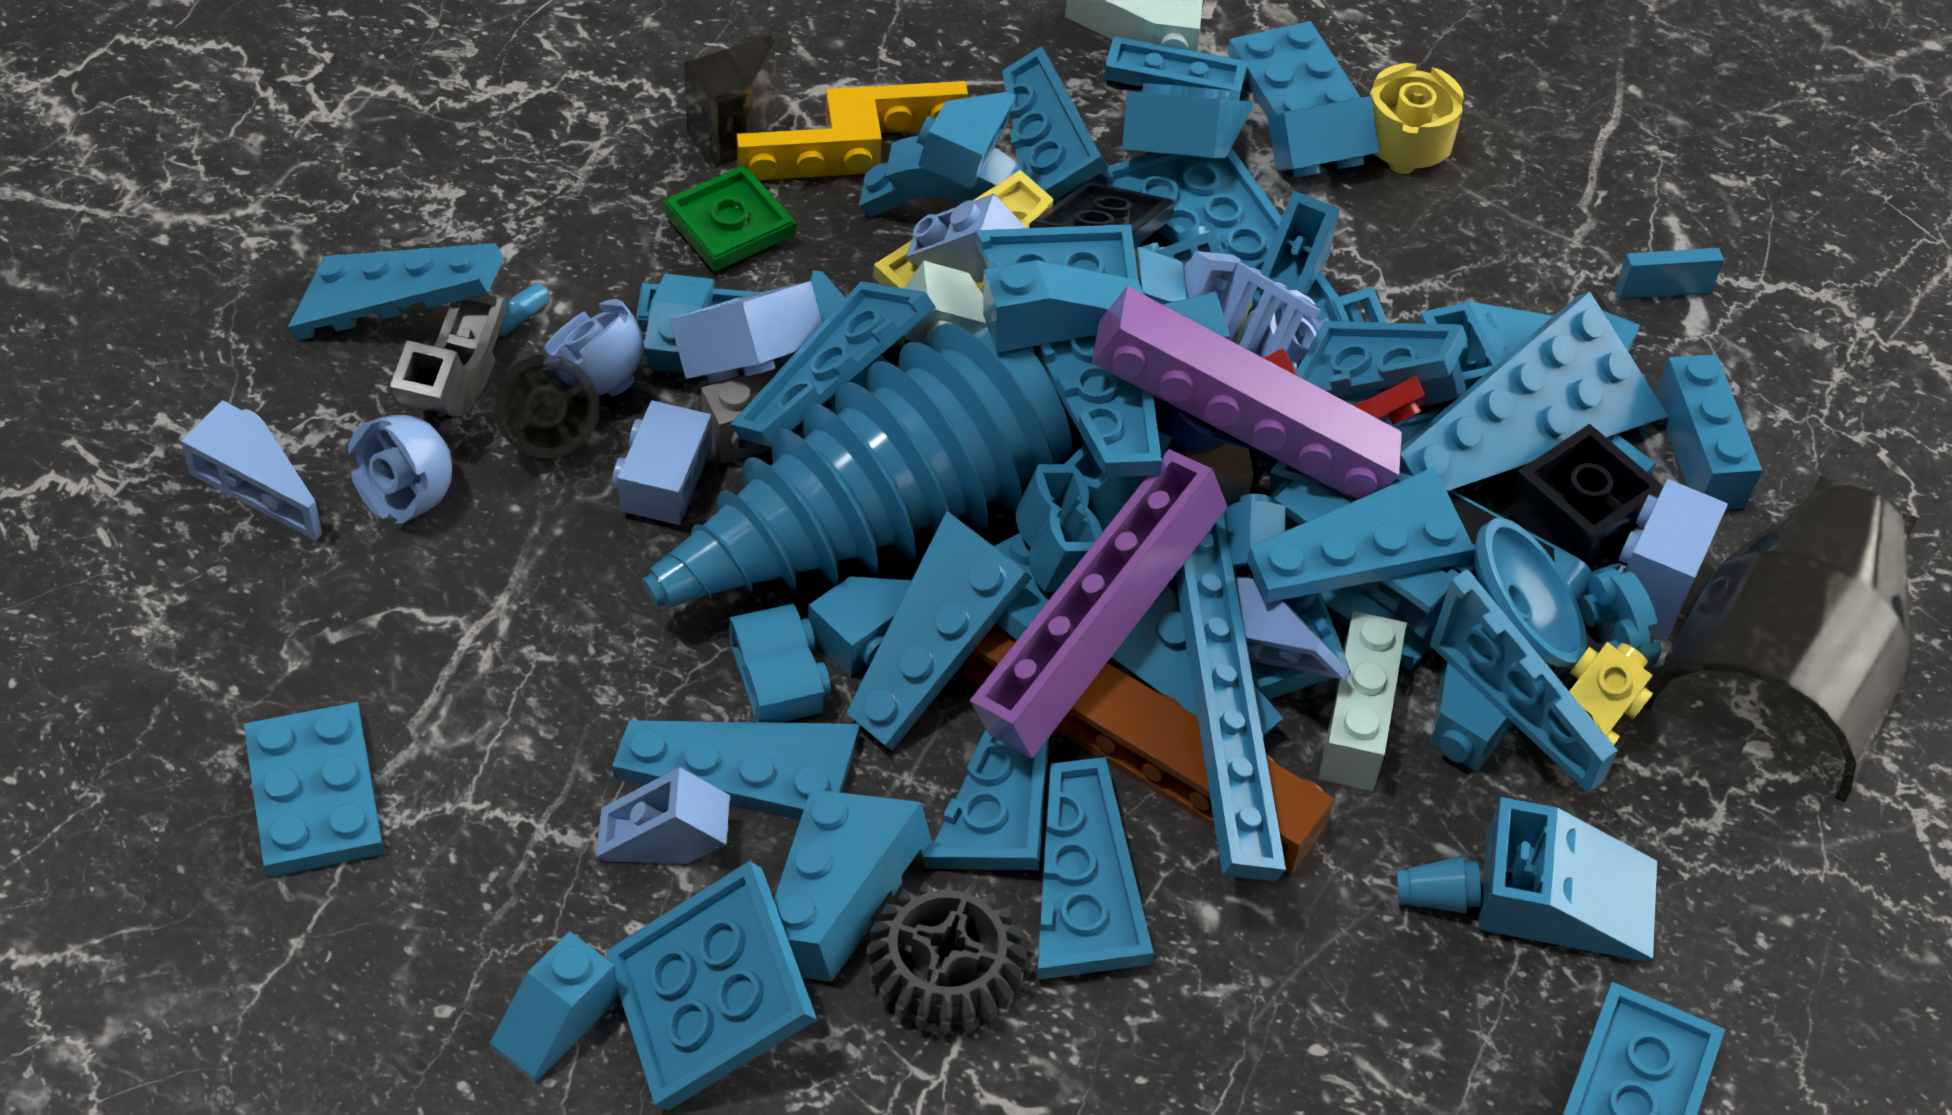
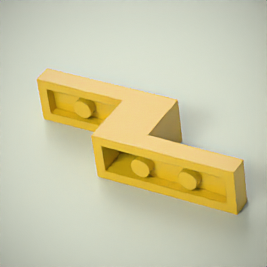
[737,81,968,180]

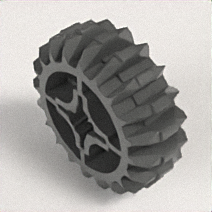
[866,878,1027,1037]

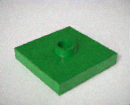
[663,165,797,272]

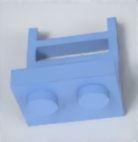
[1183,251,1321,358]

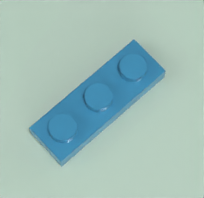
[1104,36,1248,95]

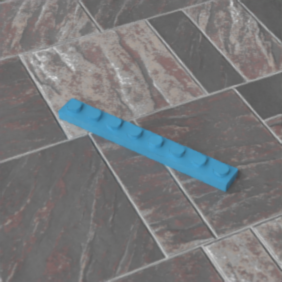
[1175,512,1286,882]

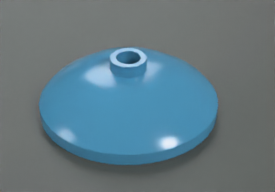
[1474,518,1587,668]

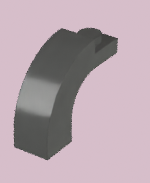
[390,294,508,417]

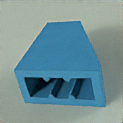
[1430,658,1551,772]

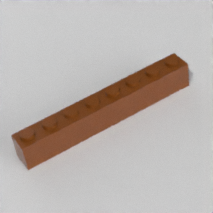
[957,623,1335,875]

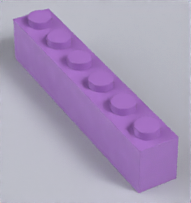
[1092,286,1402,500]
[970,449,1227,758]

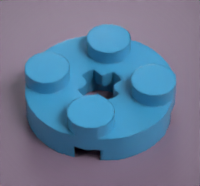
[1579,563,1661,668]

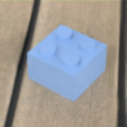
[669,281,822,383]
[1618,479,1728,641]

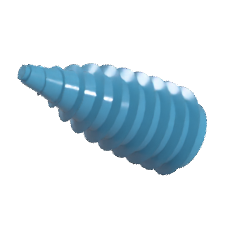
[642,323,1072,608]

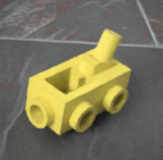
[1569,642,1653,745]

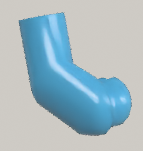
[498,283,550,337]

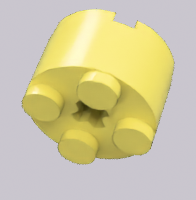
[1370,63,1464,174]

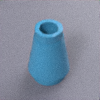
[1396,856,1481,914]

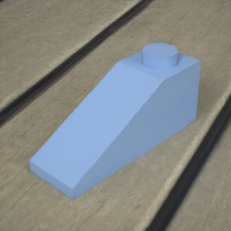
[181,400,323,541]
[1235,573,1349,680]

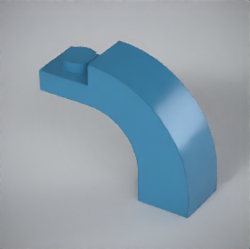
[859,136,1035,218]

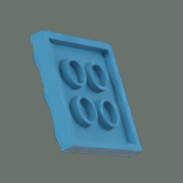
[606,861,817,1111]

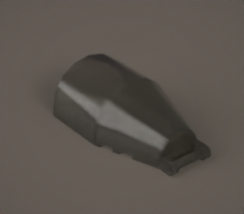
[1644,475,1918,803]

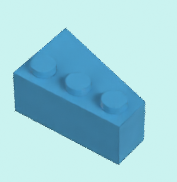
[774,789,932,982]

